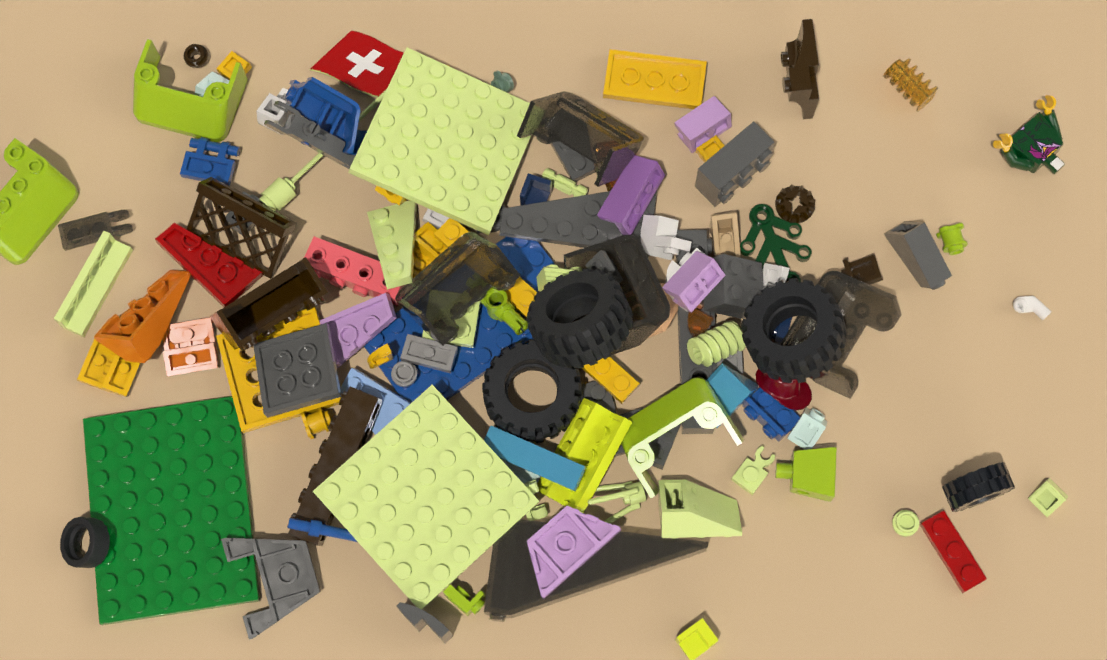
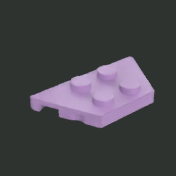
[527,506,621,599]

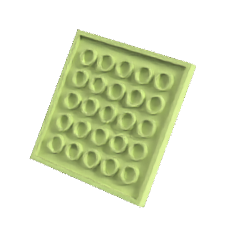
[348,47,542,235]
[313,385,539,609]

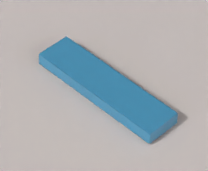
[484,426,586,492]

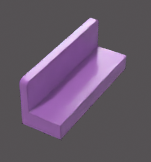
[597,155,665,237]

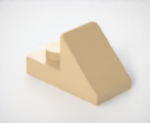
[709,211,741,258]

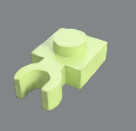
[731,446,775,495]

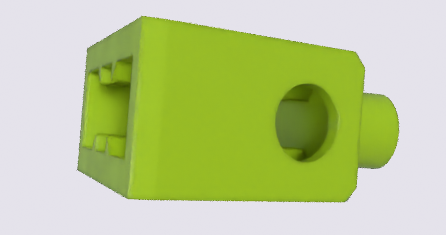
[775,447,837,502]

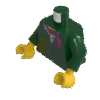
[993,95,1065,175]

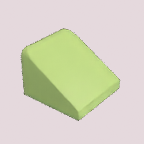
[1028,478,1068,517]

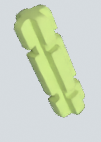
[541,168,588,197]

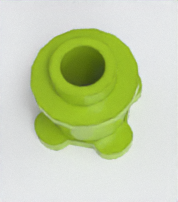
[936,223,968,255]

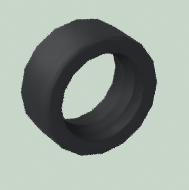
[60,517,110,568]

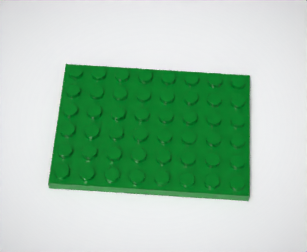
[83,396,260,625]

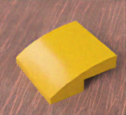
[413,222,460,291]
[77,338,140,397]

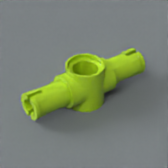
[466,274,528,335]

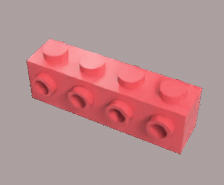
[304,236,407,306]

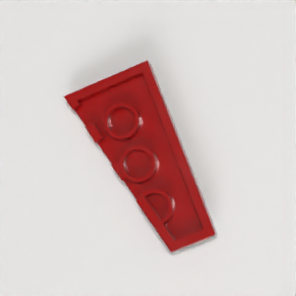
[155,223,263,307]

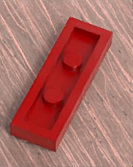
[920,510,987,594]

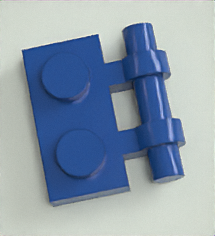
[180,137,240,186]

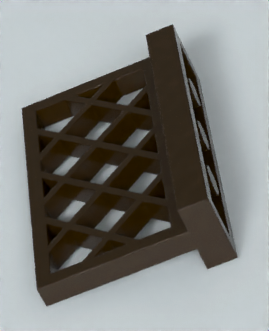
[186,177,297,279]

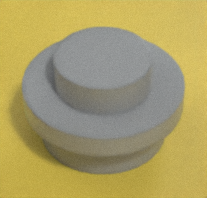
[391,361,417,387]

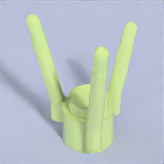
[588,481,646,524]

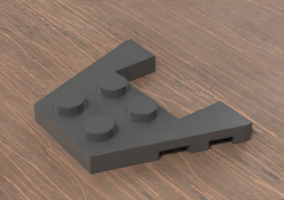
[221,538,321,640]

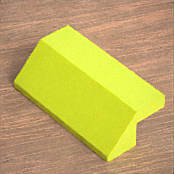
[537,398,632,513]

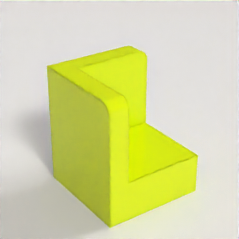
[675,618,719,660]

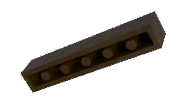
[288,386,383,546]

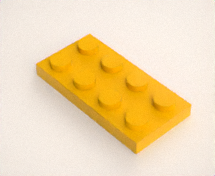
[603,49,707,109]

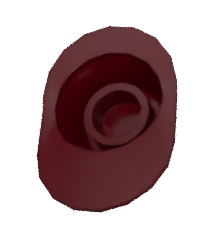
[755,369,812,410]

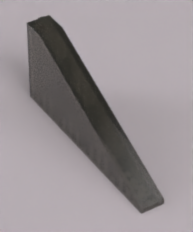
[484,519,708,622]

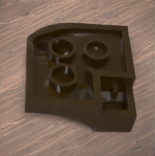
[781,19,819,119]

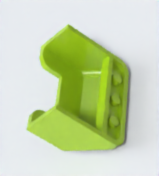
[0,138,78,265]

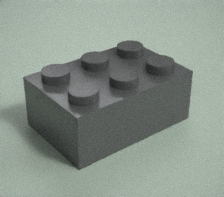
[695,121,775,207]

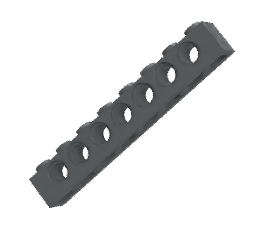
[676,230,717,434]

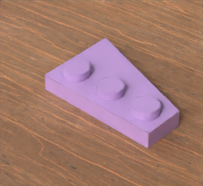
[319,293,397,368]

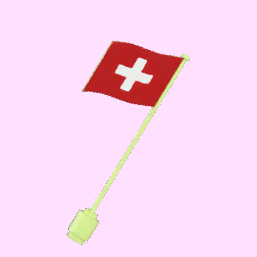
[259,31,404,212]

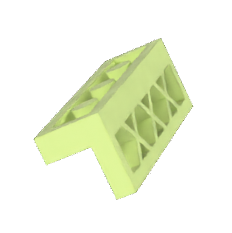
[54,231,133,337]

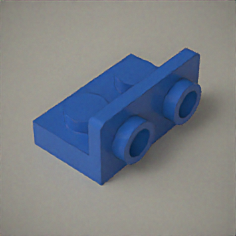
[742,388,800,442]

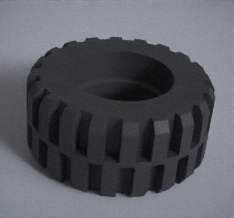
[527,269,633,368]
[741,278,847,383]
[482,339,582,443]

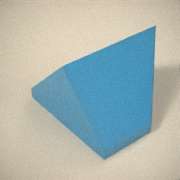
[706,363,759,429]

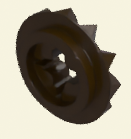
[775,184,815,223]

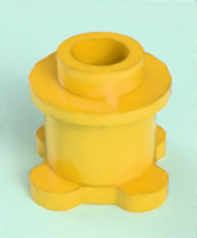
[300,408,331,440]

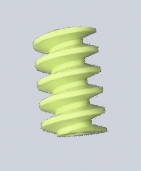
[687,321,746,367]

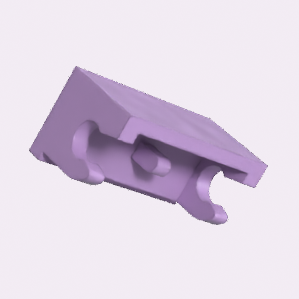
[674,96,732,153]
[662,251,725,312]

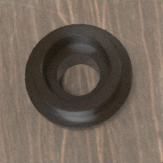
[183,44,208,68]

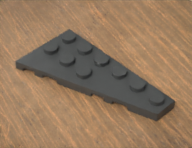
[499,191,656,257]

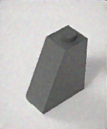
[884,221,952,290]

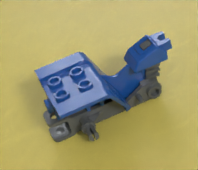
[264,77,368,169]

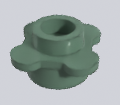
[491,70,514,93]

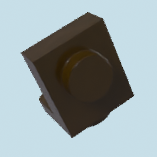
[841,254,883,290]

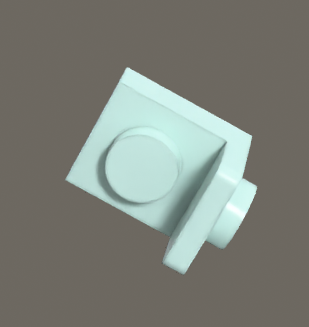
[787,408,828,450]

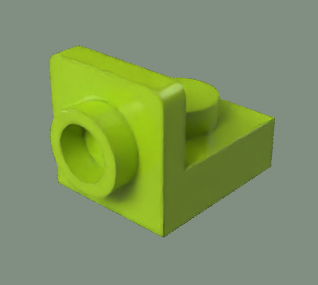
[443,585,485,616]

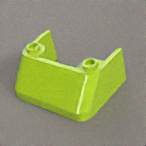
[133,39,248,142]
[621,378,744,498]

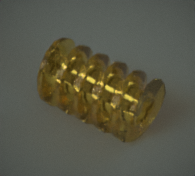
[883,58,938,112]

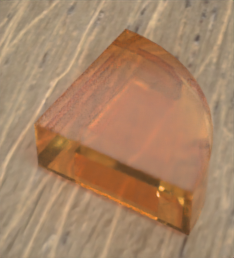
[687,309,713,337]

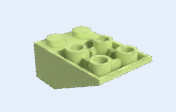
[658,479,742,539]

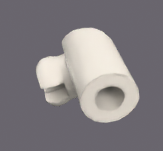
[1013,296,1052,321]

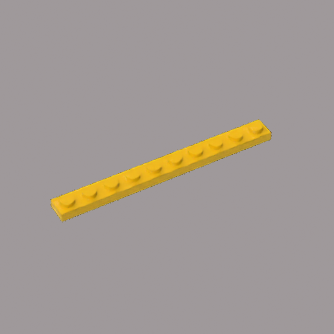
[434,218,640,404]

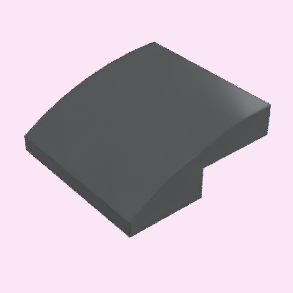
[396,602,453,644]

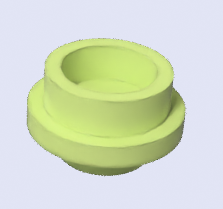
[892,510,919,537]

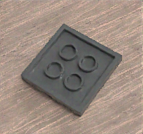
[253,323,342,418]

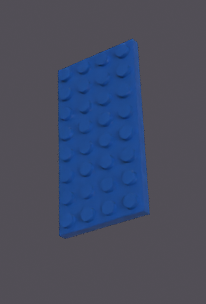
[364,237,555,403]

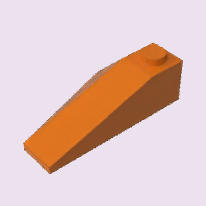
[94,270,191,363]

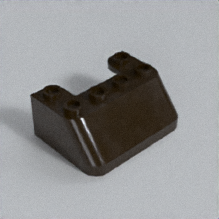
[210,257,328,351]

